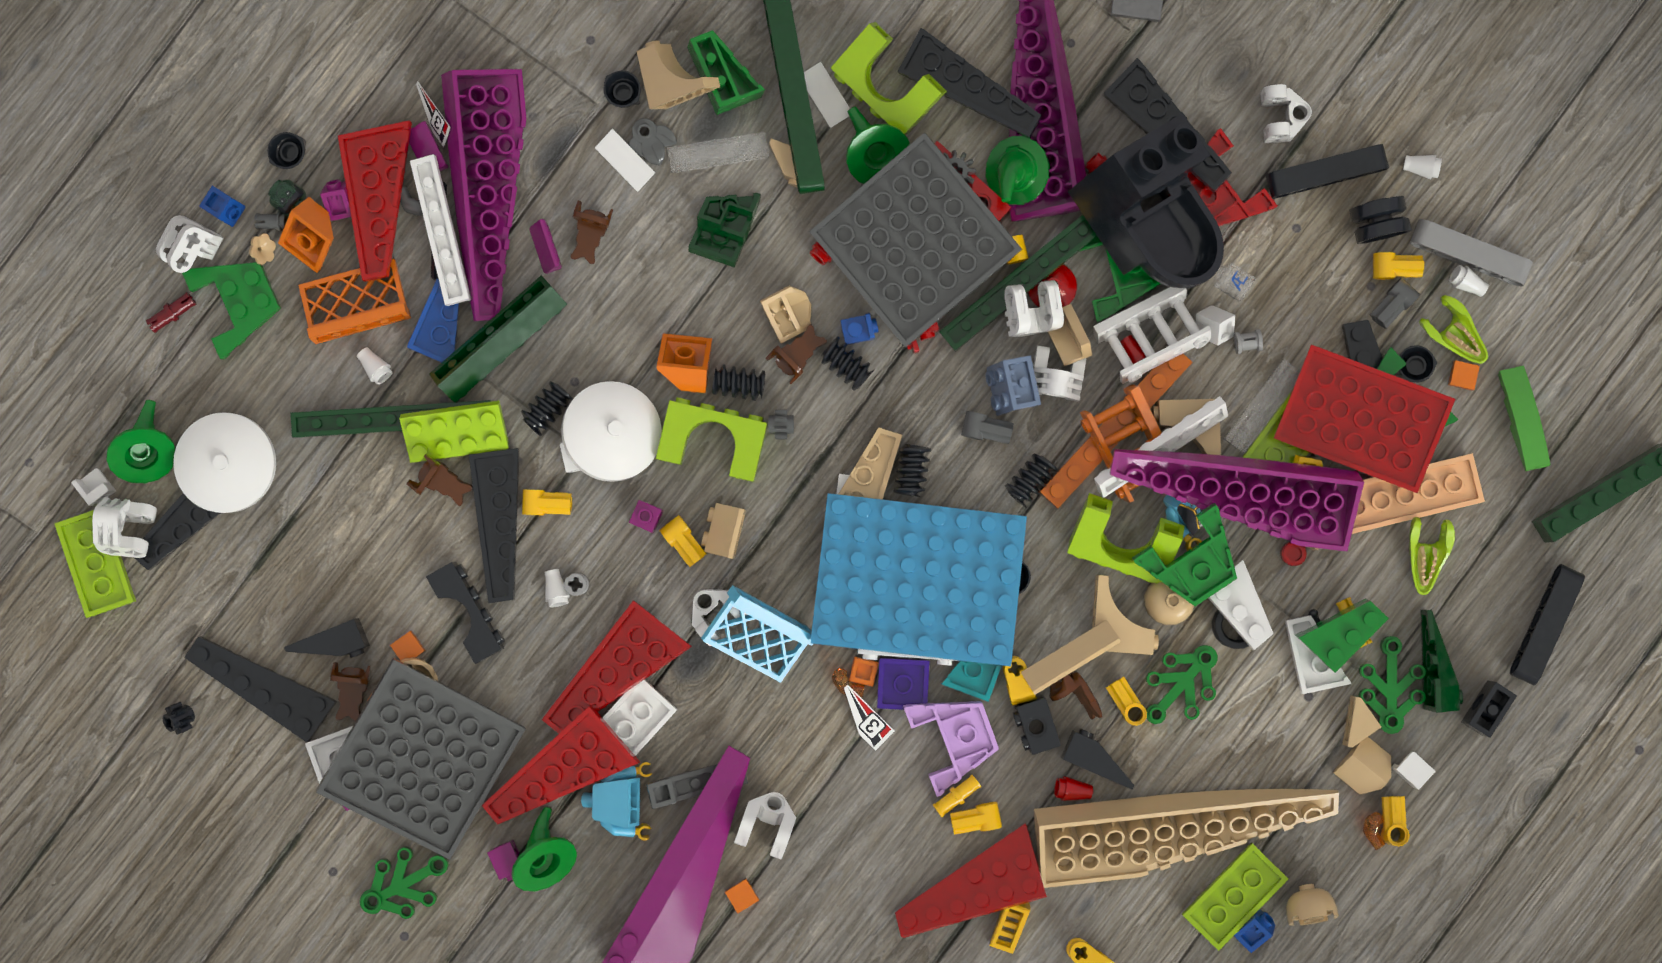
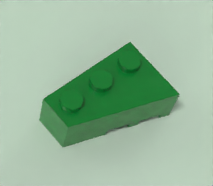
[687,30,765,115]
[1295,598,1389,673]

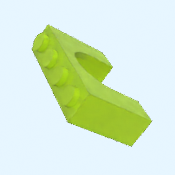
[831,22,947,135]
[656,397,768,482]
[1067,493,1184,584]

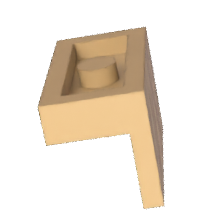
[1048,304,1092,366]

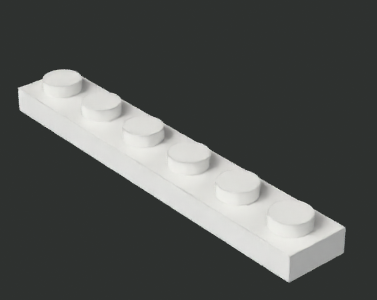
[410,154,471,306]
[1094,396,1228,498]

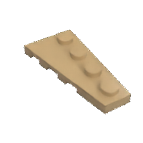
[838,428,902,500]

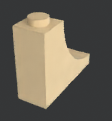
[637,41,720,109]
[1152,399,1221,455]
[1092,575,1159,655]

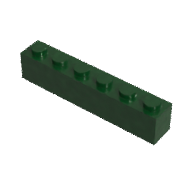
[429,275,567,403]
[1532,443,1662,543]

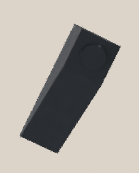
[284,618,370,658]
[1061,728,1134,790]

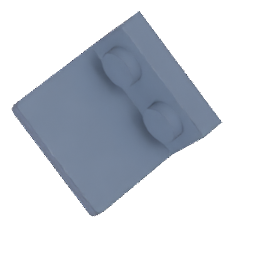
[985,355,1041,416]

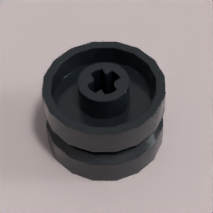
[1349,196,1412,244]

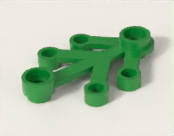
[1359,636,1426,734]
[1146,645,1218,724]
[360,847,449,919]

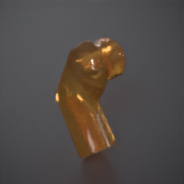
[832,668,865,697]
[1363,812,1386,850]

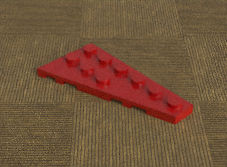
[337,120,412,282]
[542,600,692,734]
[482,705,640,825]
[895,823,1047,938]

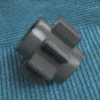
[768,410,794,439]

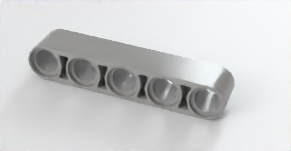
[1410,219,1533,287]

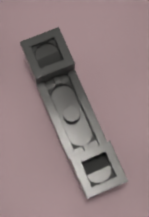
[646,764,748,809]

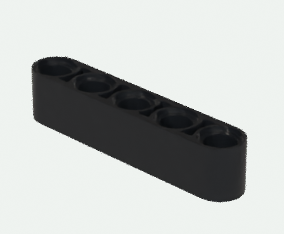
[1265,144,1389,199]
[1510,564,1585,686]

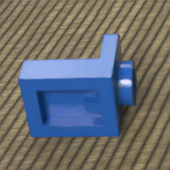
[199,185,245,227]
[840,313,879,345]
[1234,909,1276,953]

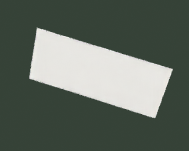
[804,62,850,128]
[595,129,655,192]

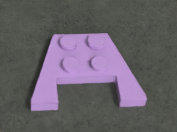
[903,701,999,797]

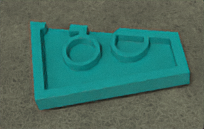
[941,661,1002,702]

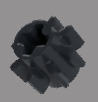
[162,702,195,735]

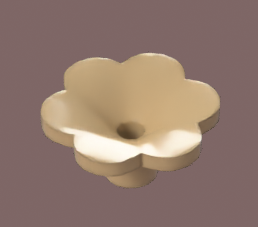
[249,233,276,265]

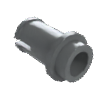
[254,211,288,231]

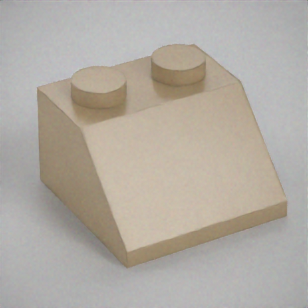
[701,503,746,559]

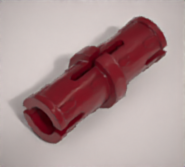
[146,292,197,333]

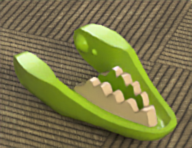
[1419,295,1488,364]
[1409,517,1455,595]

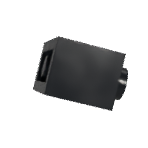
[1461,680,1517,738]
[1013,696,1061,755]

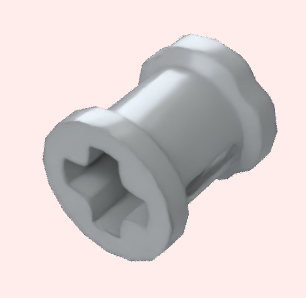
[1234,329,1263,354]
[564,573,589,596]

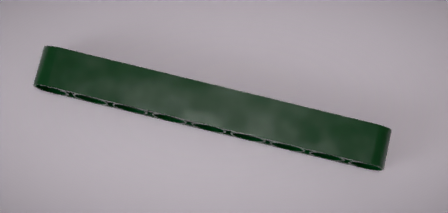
[763,0,825,194]

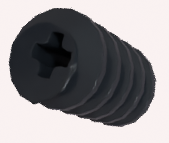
[821,336,875,391]
[712,364,766,401]
[521,381,573,436]
[893,444,931,497]
[1005,453,1059,508]

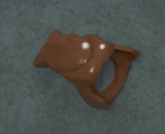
[570,200,613,264]
[765,324,827,384]
[406,454,473,506]
[330,662,370,722]
[1049,671,1102,720]

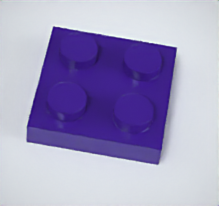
[877,658,930,710]

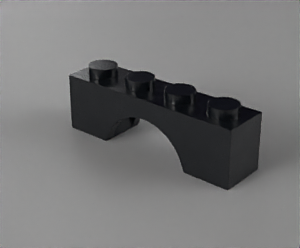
[426,562,505,664]

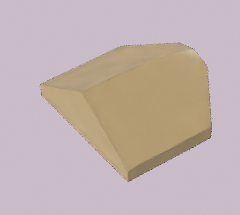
[760,285,811,344]
[1333,737,1391,794]

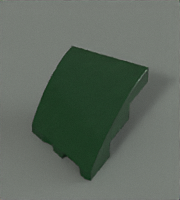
[688,193,761,268]

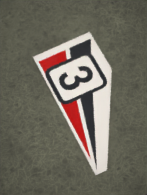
[416,81,451,147]
[844,685,894,751]

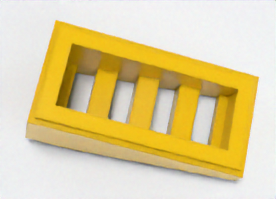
[989,902,1031,954]

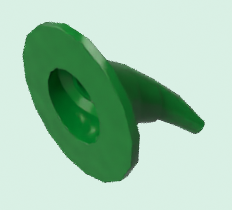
[846,106,910,184]
[986,136,1050,205]
[106,400,176,483]
[511,807,577,892]

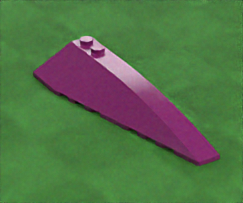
[1009,0,1086,222]
[441,69,527,321]
[1110,449,1364,552]
[602,745,750,963]

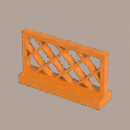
[298,259,411,344]

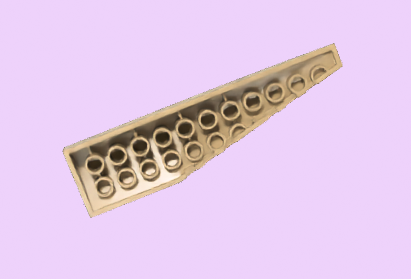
[1034,789,1339,888]

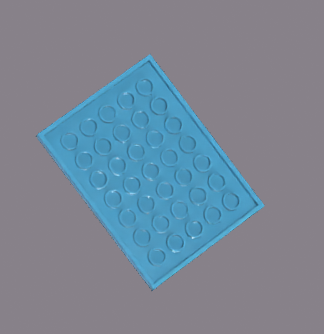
[810,493,1027,667]

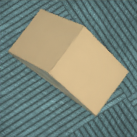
[1342,695,1381,747]

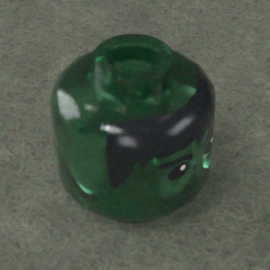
[268,179,306,216]

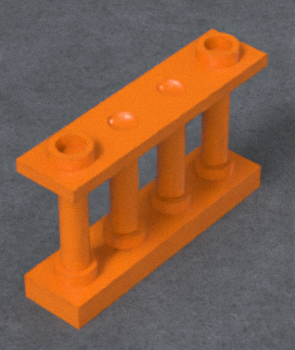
[1080,384,1162,503]

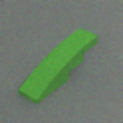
[1498,366,1550,471]

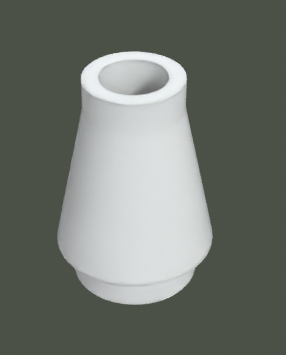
[1403,155,1442,180]
[1449,265,1489,297]
[357,347,392,384]
[544,569,570,607]

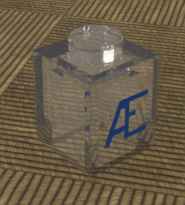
[1214,262,1256,302]

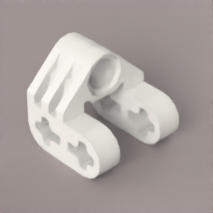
[1260,84,1312,143]
[156,215,223,273]
[1004,280,1064,337]
[1033,345,1086,402]
[92,497,157,558]
[692,589,746,646]
[734,792,796,859]

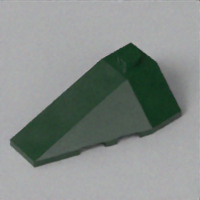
[1421,610,1463,713]

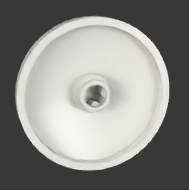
[561,381,662,482]
[174,413,276,513]

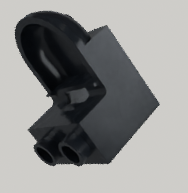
[1068,114,1224,288]

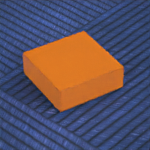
[1448,360,1480,391]
[390,631,426,661]
[849,656,879,687]
[725,878,759,913]

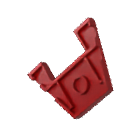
[1188,128,1278,226]

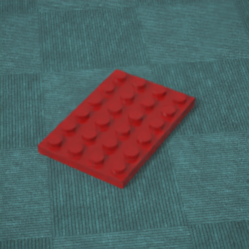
[1274,344,1456,493]

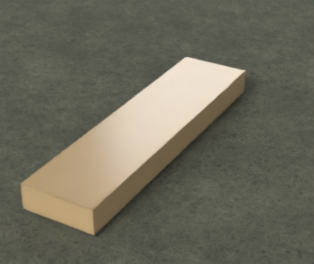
[1021,620,1121,694]

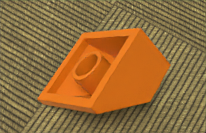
[278,197,334,273]
[657,333,712,393]

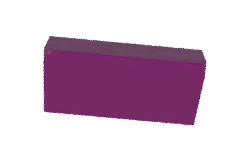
[409,121,449,172]
[529,219,562,274]

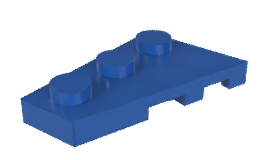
[407,279,459,363]

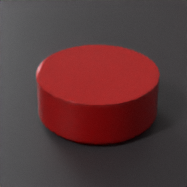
[1280,542,1307,566]

